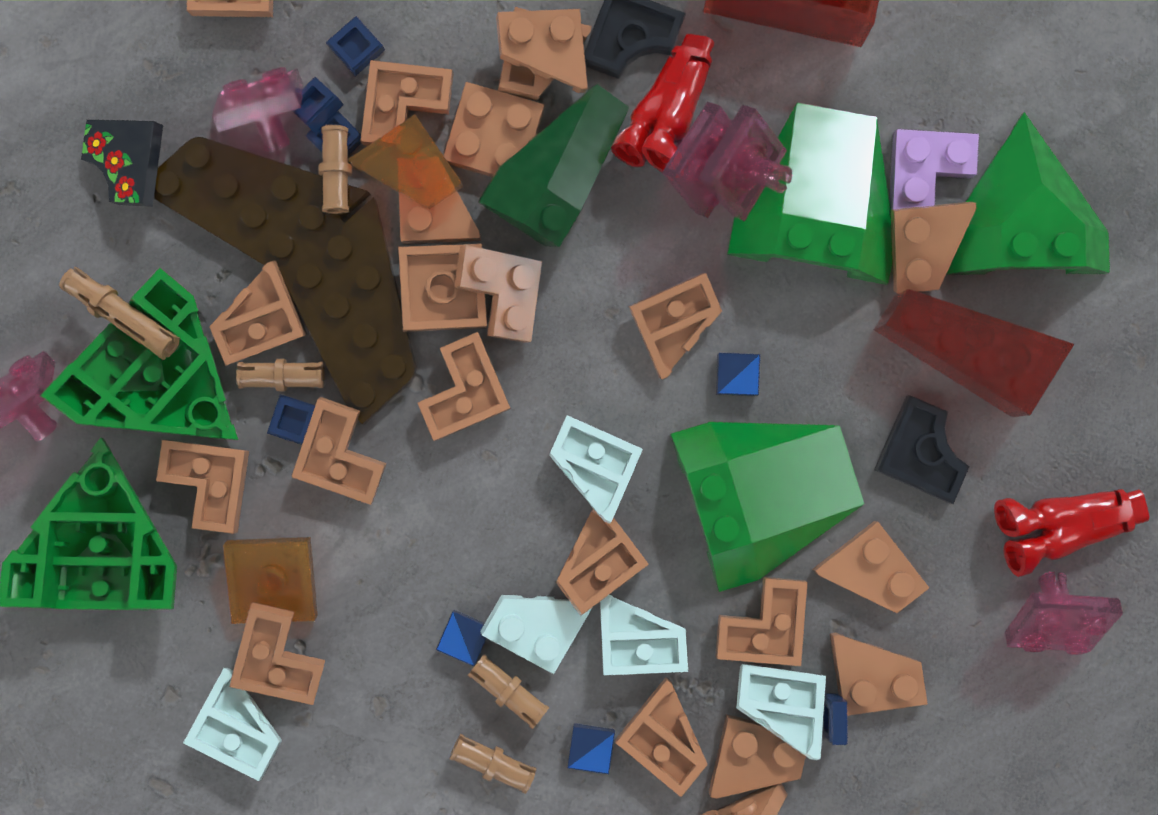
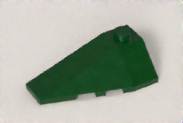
[478,84,630,247]

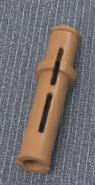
[59,267,180,360]

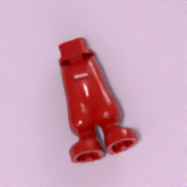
[611,34,715,176]
[994,489,1150,577]

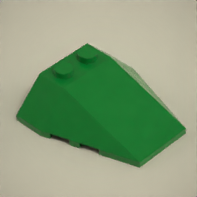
[727,103,893,285]
[670,422,864,592]

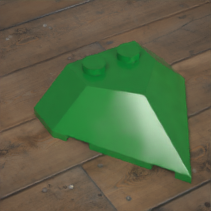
[946,112,1110,275]
[40,268,238,440]
[0,437,177,611]

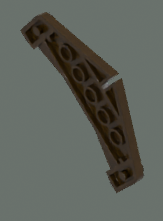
[154,137,417,425]

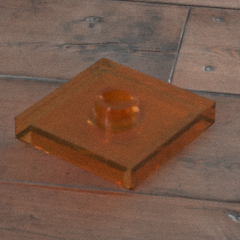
[223,537,318,624]

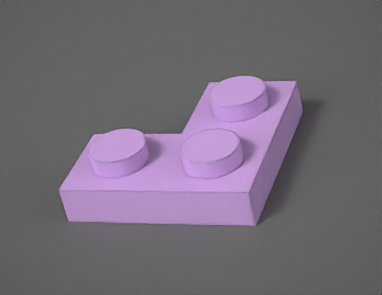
[889,129,979,209]

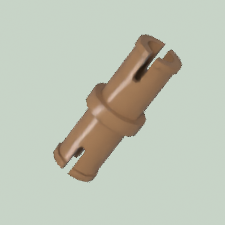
[318,125,352,214]
[236,359,325,391]
[467,654,549,729]
[449,733,536,794]

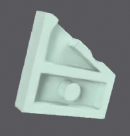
[549,415,643,524]
[480,595,593,674]
[600,595,688,675]
[736,664,826,760]
[183,668,282,781]

